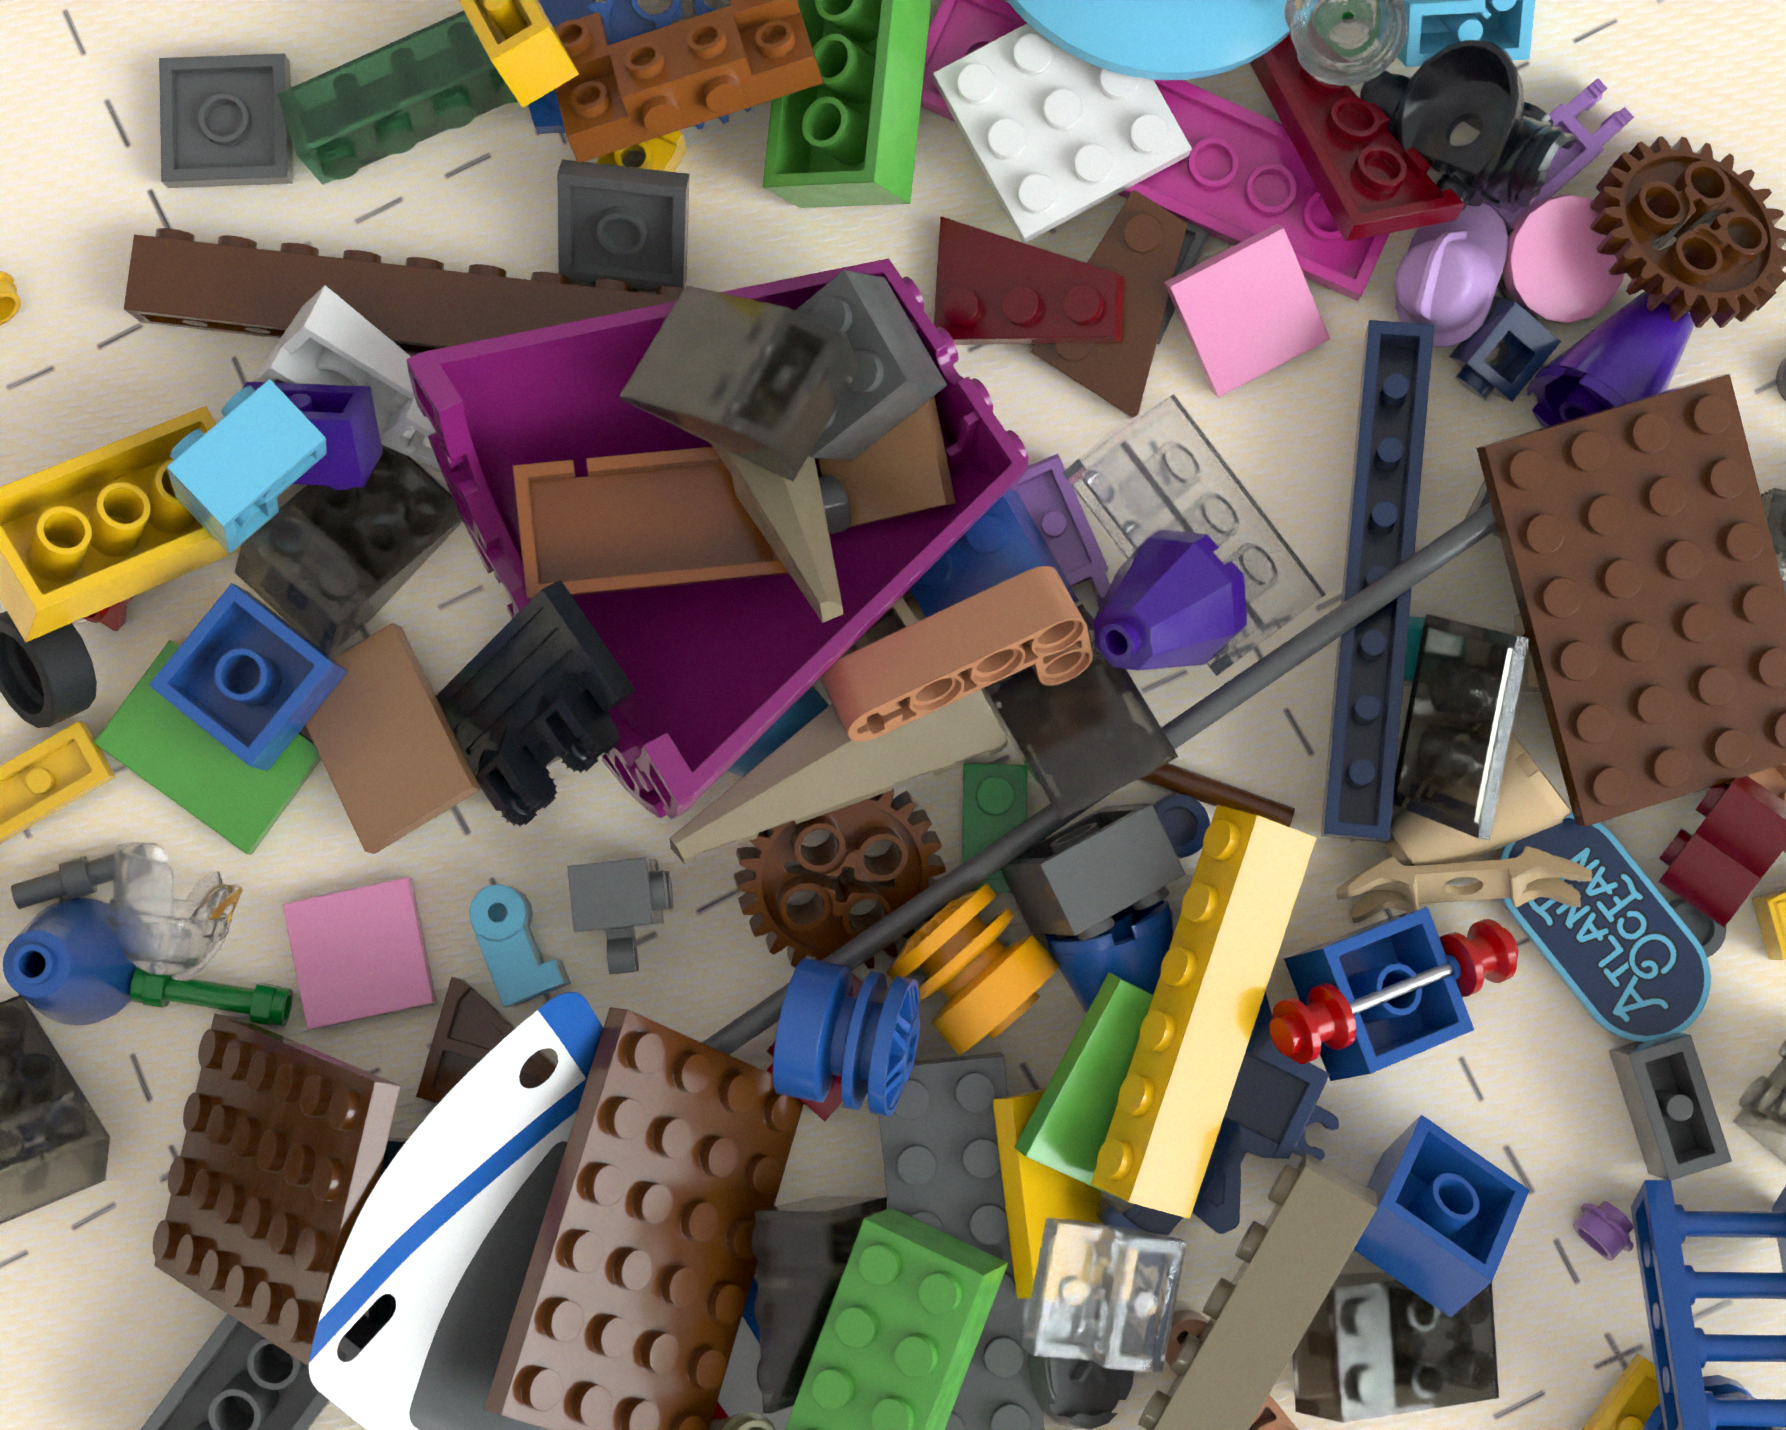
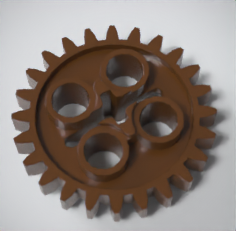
[1590,136,1786,328]
[734,788,946,970]

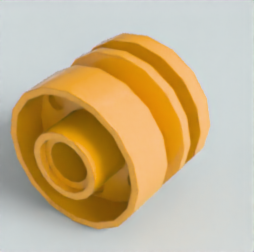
[886,883,1060,1056]

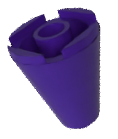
[1527,291,1694,427]

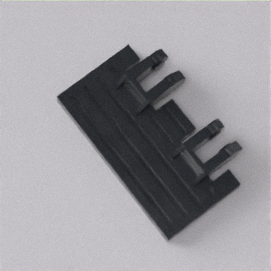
[436,580,636,827]

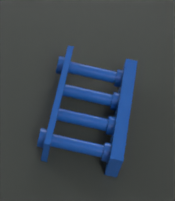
[1631,1180,1786,1430]

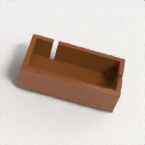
[513,447,789,601]

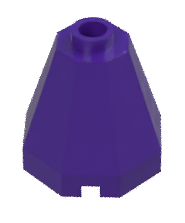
[1093,529,1247,671]

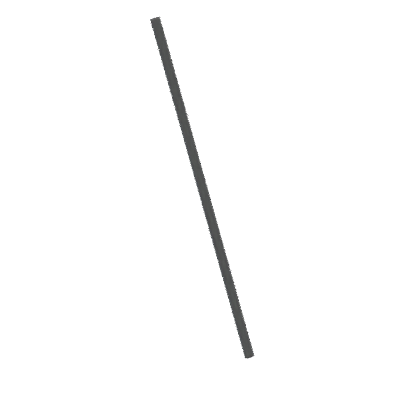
[701,502,1497,1055]

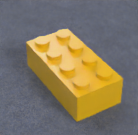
[0,406,265,642]

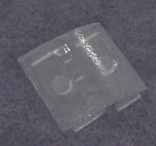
[1022,1217,1187,1373]

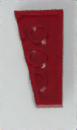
[1250,21,1465,241]

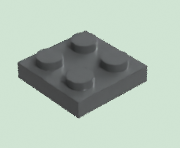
[159,53,293,188]
[557,159,690,291]

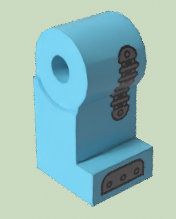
[469,884,571,1007]

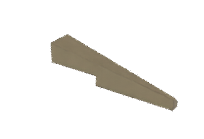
[671,334,843,623]
[669,689,1008,864]

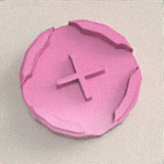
[1503,195,1624,323]

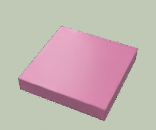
[1164,224,1330,397]
[282,877,437,1030]

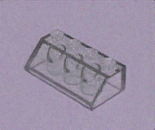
[1063,394,1326,676]

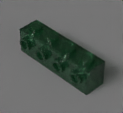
[277,10,518,185]

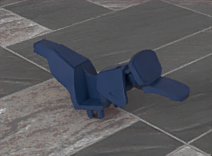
[1096,991,1339,1364]

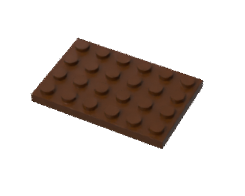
[1476,374,1786,827]
[484,1007,804,1430]
[153,1013,400,1366]

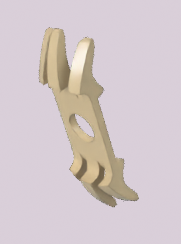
[1336,846,1592,923]

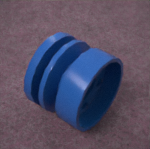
[773,958,920,1116]

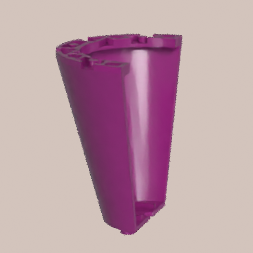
[406,258,1029,819]

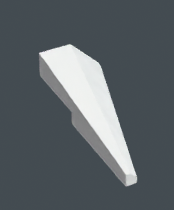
[252,285,441,470]

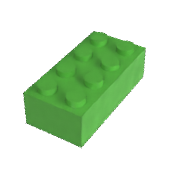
[762,0,931,208]
[785,1208,1008,1430]

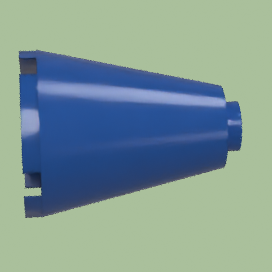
[3,898,146,1025]
[1045,900,1174,1014]

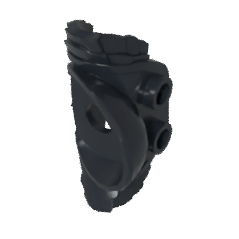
[1360,40,1578,211]

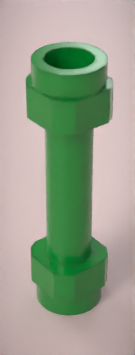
[130,964,293,1027]

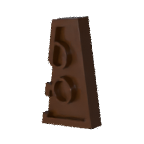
[1031,190,1188,420]

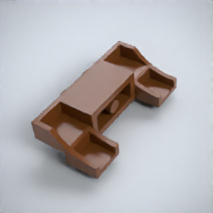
[553,0,823,163]

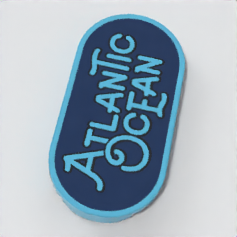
[1499,813,1711,1042]

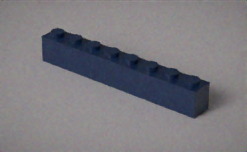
[1321,320,1434,843]

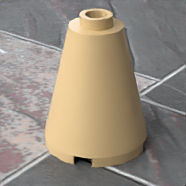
[1385,712,1573,866]

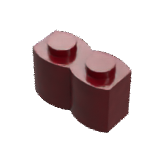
[1658,776,1786,927]

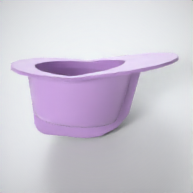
[1395,203,1509,347]

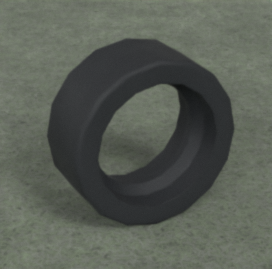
[0,611,97,728]

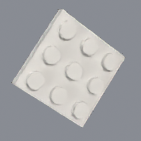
[933,23,1192,243]

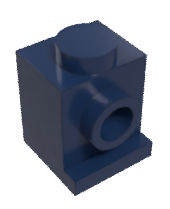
[1449,295,1561,402]

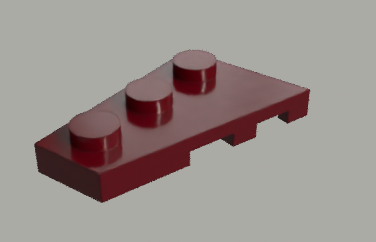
[934,216,1125,345]

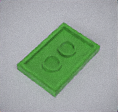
[94,640,321,855]
[1014,972,1154,1199]

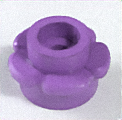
[1573,1201,1634,1261]

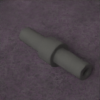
[11,846,145,909]

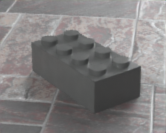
[140,1314,382,1430]

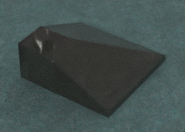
[1393,614,1529,840]

